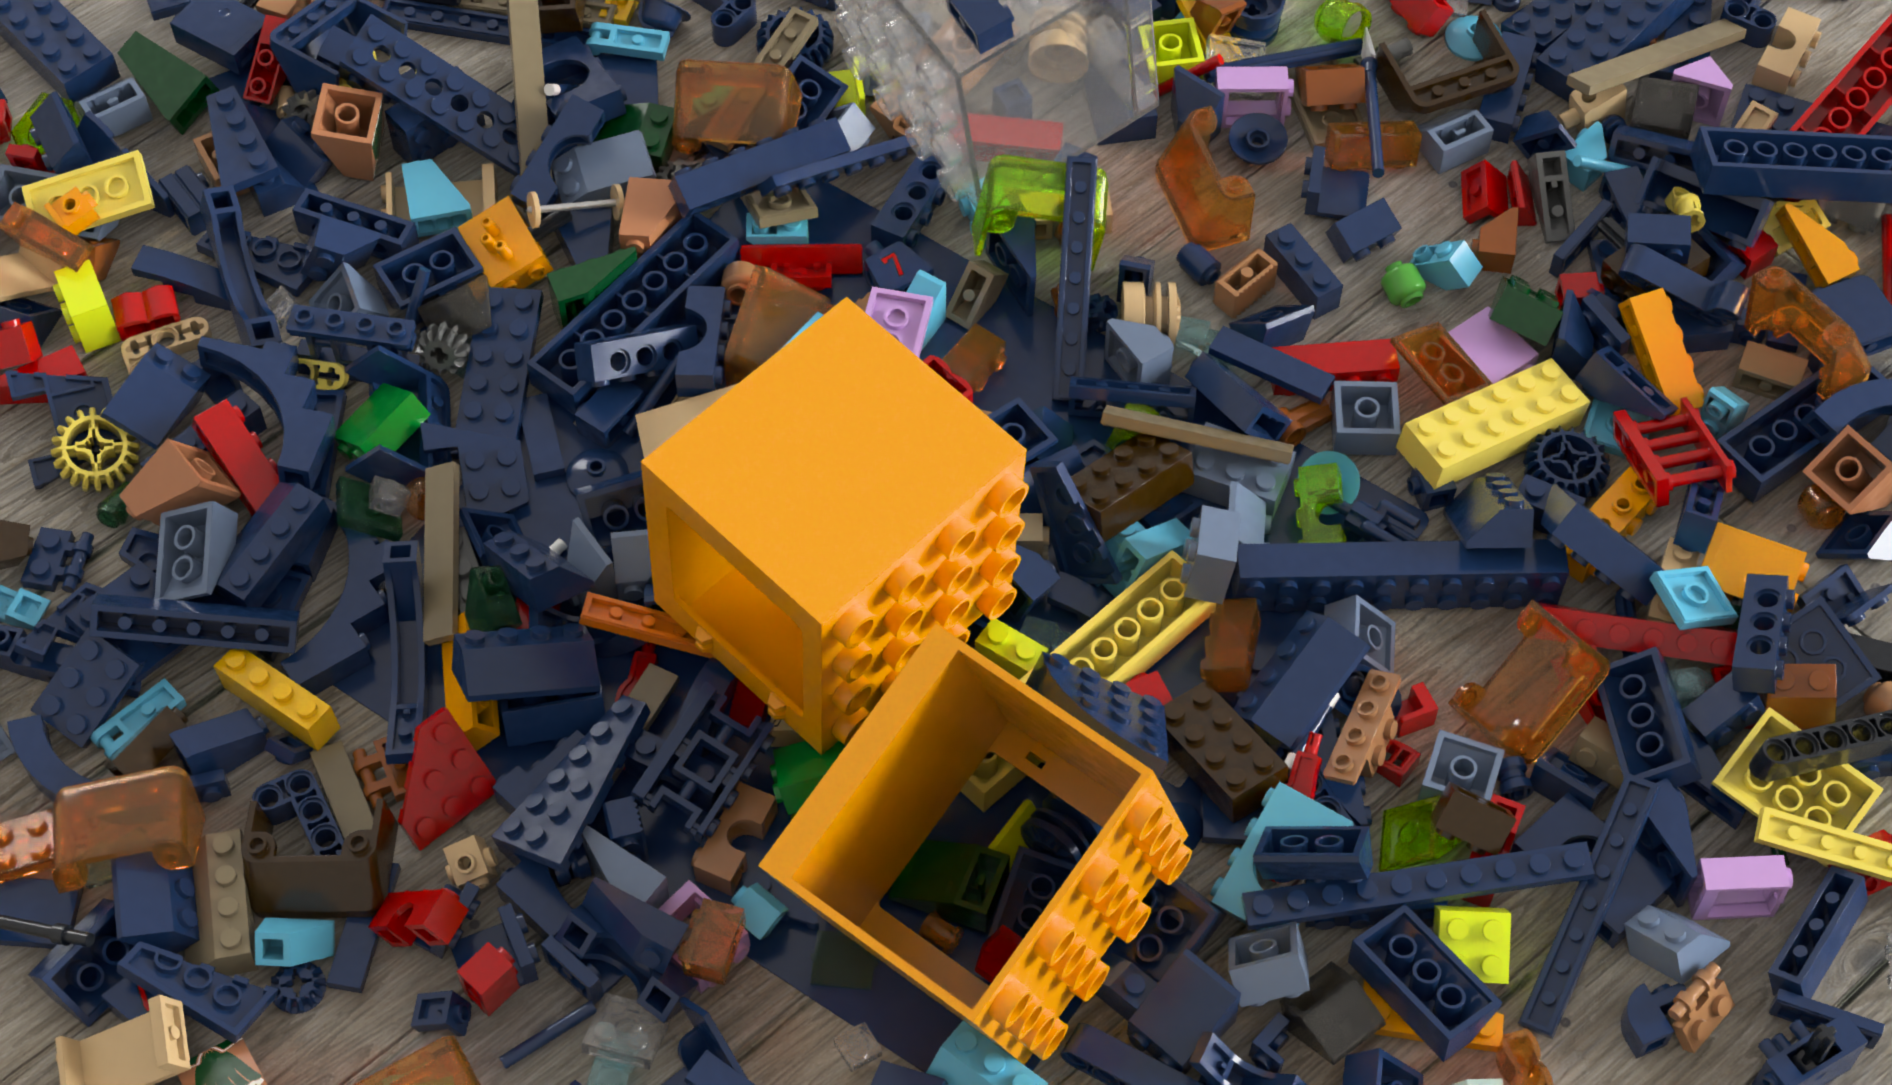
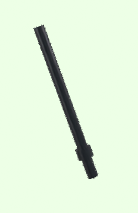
[0,914,95,947]

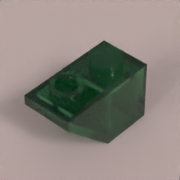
[465,565,523,632]

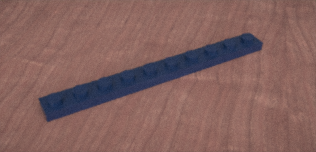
[1241,841,1595,931]

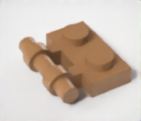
[1668,962,1735,1053]

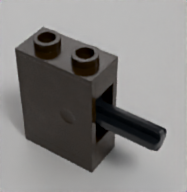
[1597,217,1711,302]

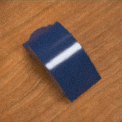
[1620,983,1687,1059]

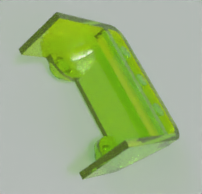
[971,154,1109,271]

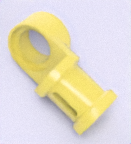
[1665,187,1706,233]

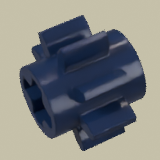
[1088,293,1118,333]

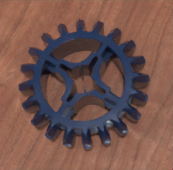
[756,7,834,72]
[1523,425,1611,504]

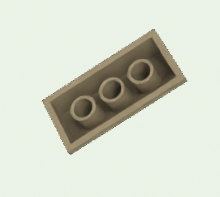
[185,829,259,976]

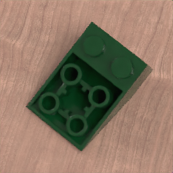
[547,246,638,330]
[1488,274,1563,346]
[888,840,1010,933]

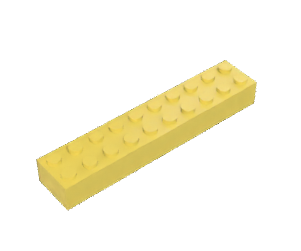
[961,550,1218,812]

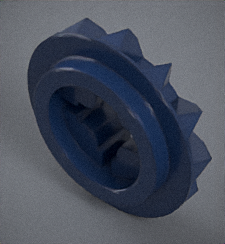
[271,962,327,1014]

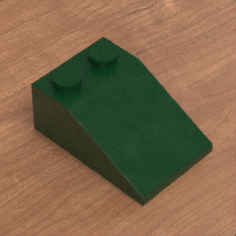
[582,103,680,173]

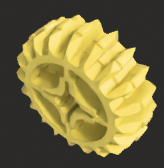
[51,407,140,493]

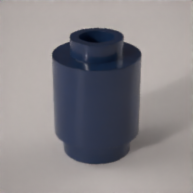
[1176,242,1221,286]

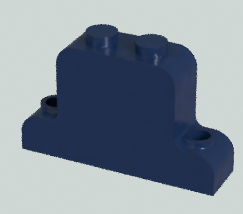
[1802,275,1892,374]

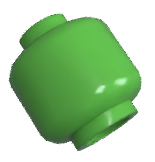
[1381,261,1426,308]

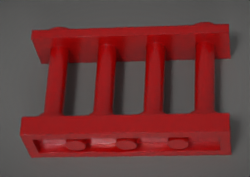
[1613,397,1736,507]

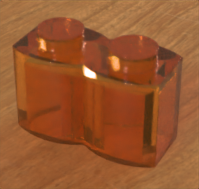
[1496,1028,1554,1085]

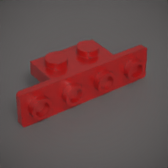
[740,244,863,291]

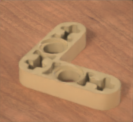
[121,317,212,375]

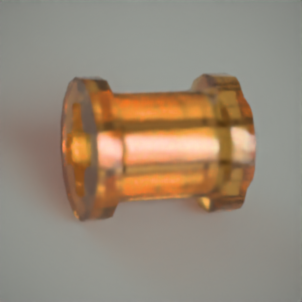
[918,910,964,955]

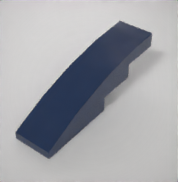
[131,245,264,311]

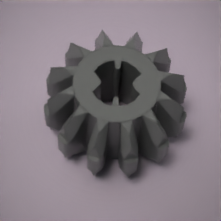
[416,321,471,376]

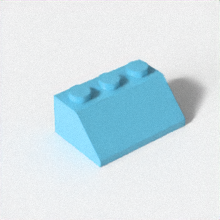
[926,1020,1048,1085]

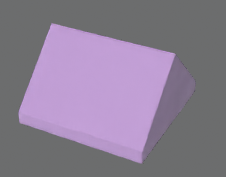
[1662,56,1733,127]

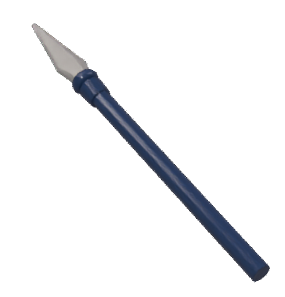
[1360,27,1384,178]

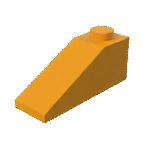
[1775,203,1860,288]

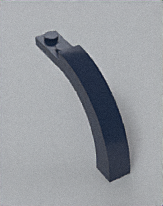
[1799,379,1892,443]
[383,540,428,765]
[7,714,232,827]

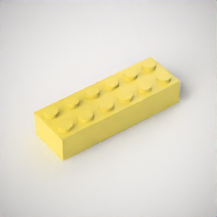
[1396,358,1590,490]

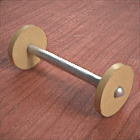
[526,184,625,229]

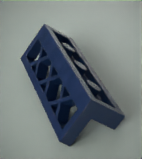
[1068,376,1197,423]

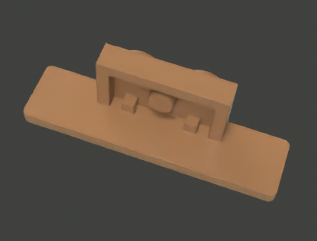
[1323,669,1401,785]

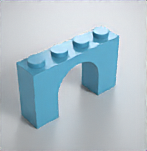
[1210,781,1354,931]

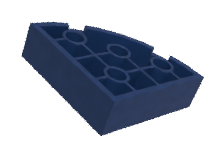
[1026,651,1169,780]

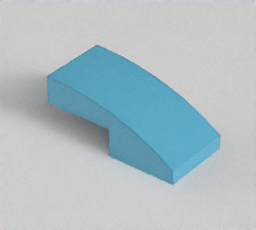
[0,585,51,630]

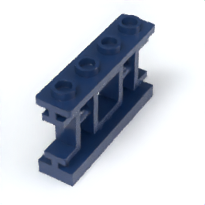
[286,305,427,382]
[631,681,776,843]

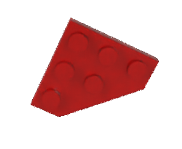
[398,707,496,851]

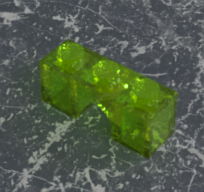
[1294,463,1346,543]

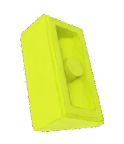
[988,799,1036,873]

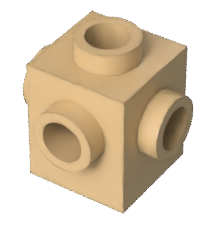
[443,835,498,890]

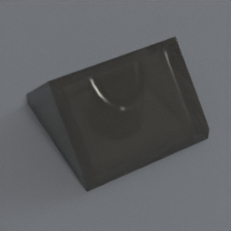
[417,274,492,338]

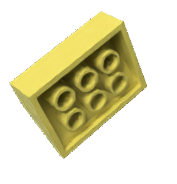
[1711,707,1884,867]

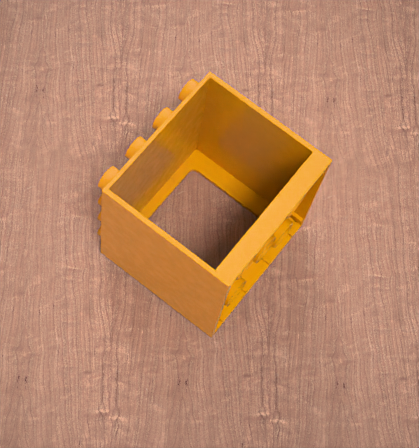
[641,297,1029,756]
[758,624,1192,1065]

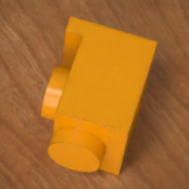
[44,187,101,239]

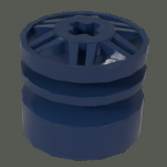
[1229,0,1286,50]
[1020,792,1102,865]

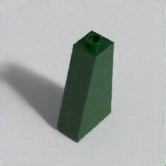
[117,31,220,135]

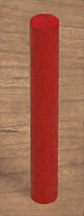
[1151,54,1224,100]

